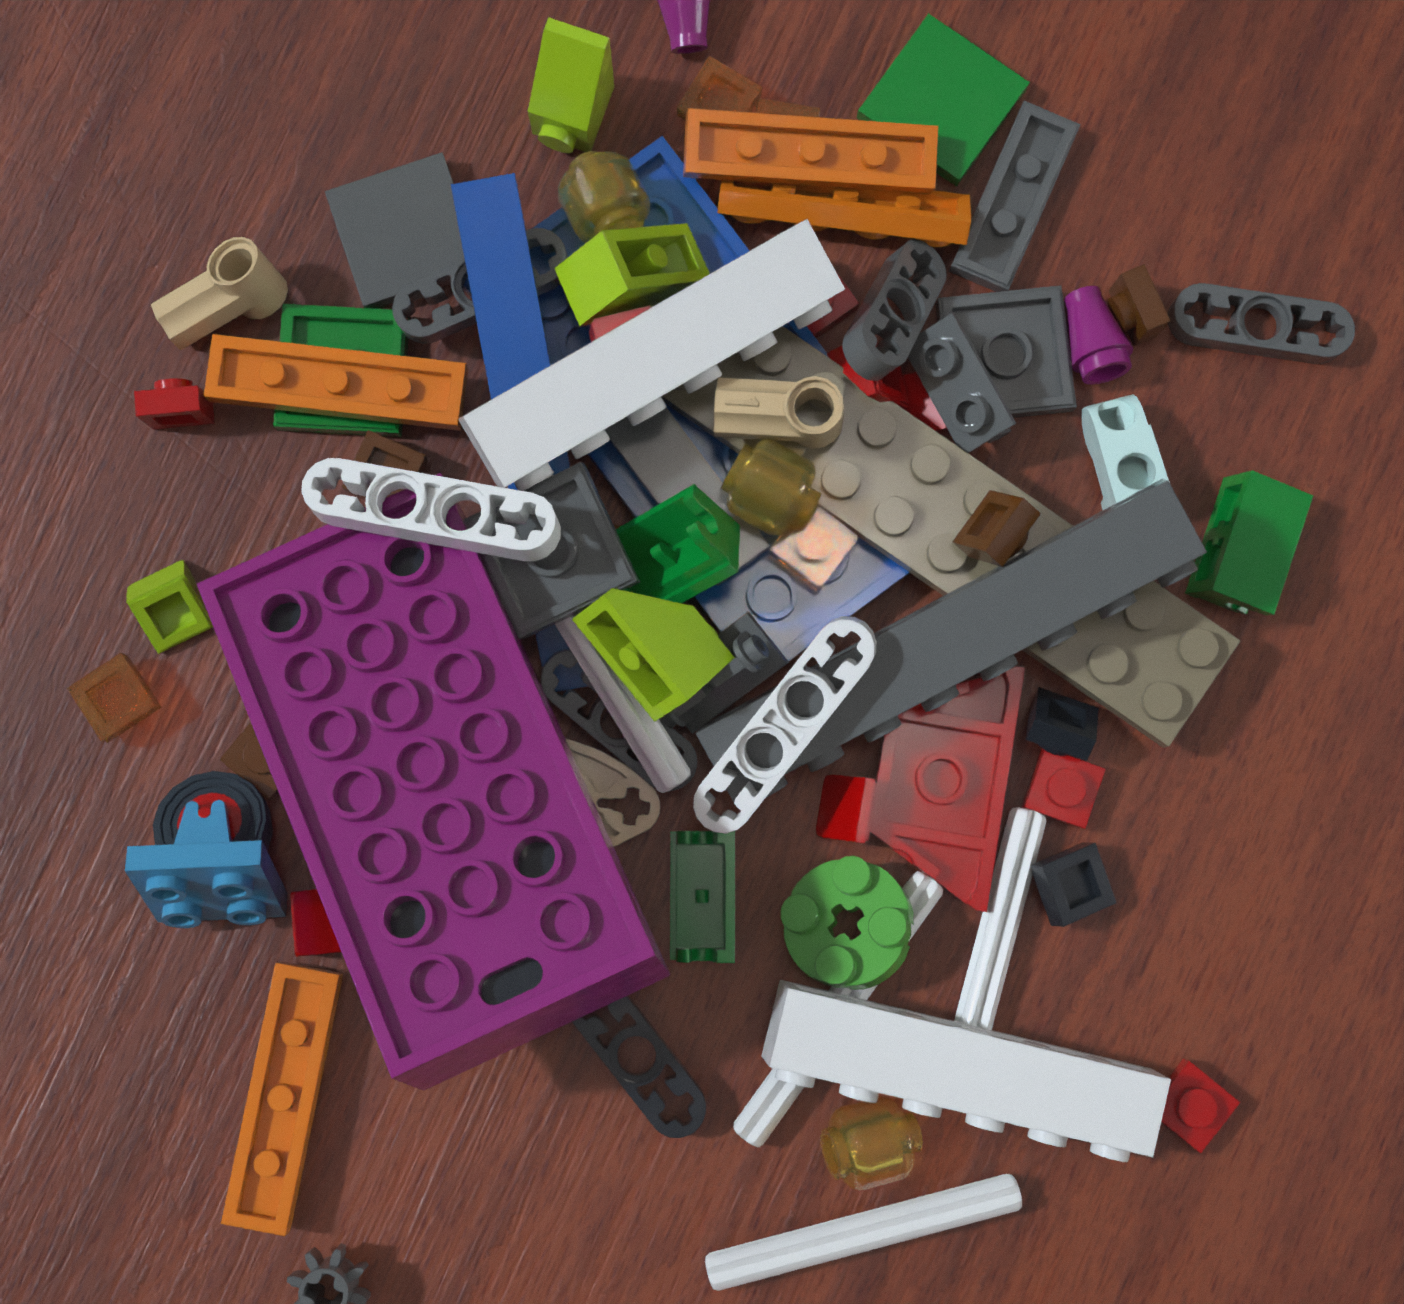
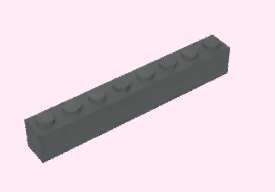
[696,478,1207,802]

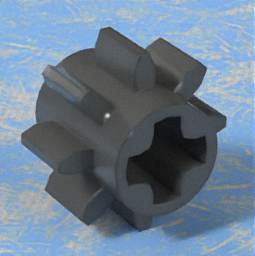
[286,1243,372,1304]

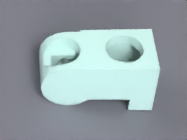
[1082,394,1170,510]

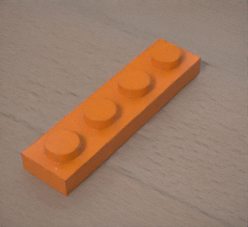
[683,108,938,194]
[717,180,971,247]
[204,334,469,431]
[221,961,343,1236]

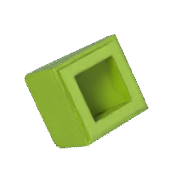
[126,560,213,654]

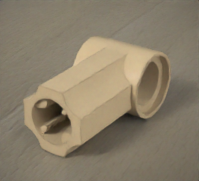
[151,237,288,350]
[714,376,844,449]

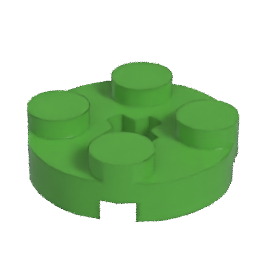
[781,856,914,990]

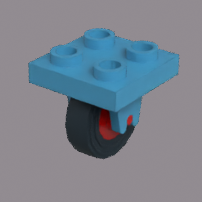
[125,771,287,928]

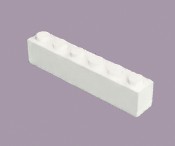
[458,219,845,491]
[761,980,1171,1162]

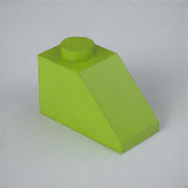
[528,17,614,153]
[554,223,710,326]
[572,588,735,722]

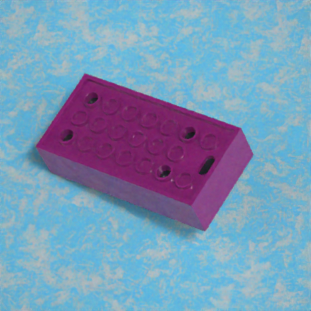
[197,473,670,1091]

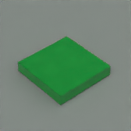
[856,13,1030,187]
[273,304,410,438]

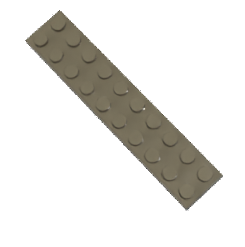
[661,326,1240,748]

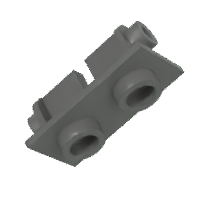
[908,312,1016,453]
[660,611,789,734]

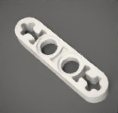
[301,458,561,561]
[693,616,877,833]

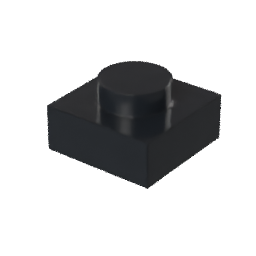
[1026,687,1099,761]
[1030,842,1117,927]

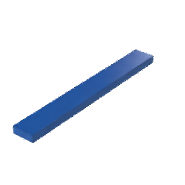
[451,173,587,692]

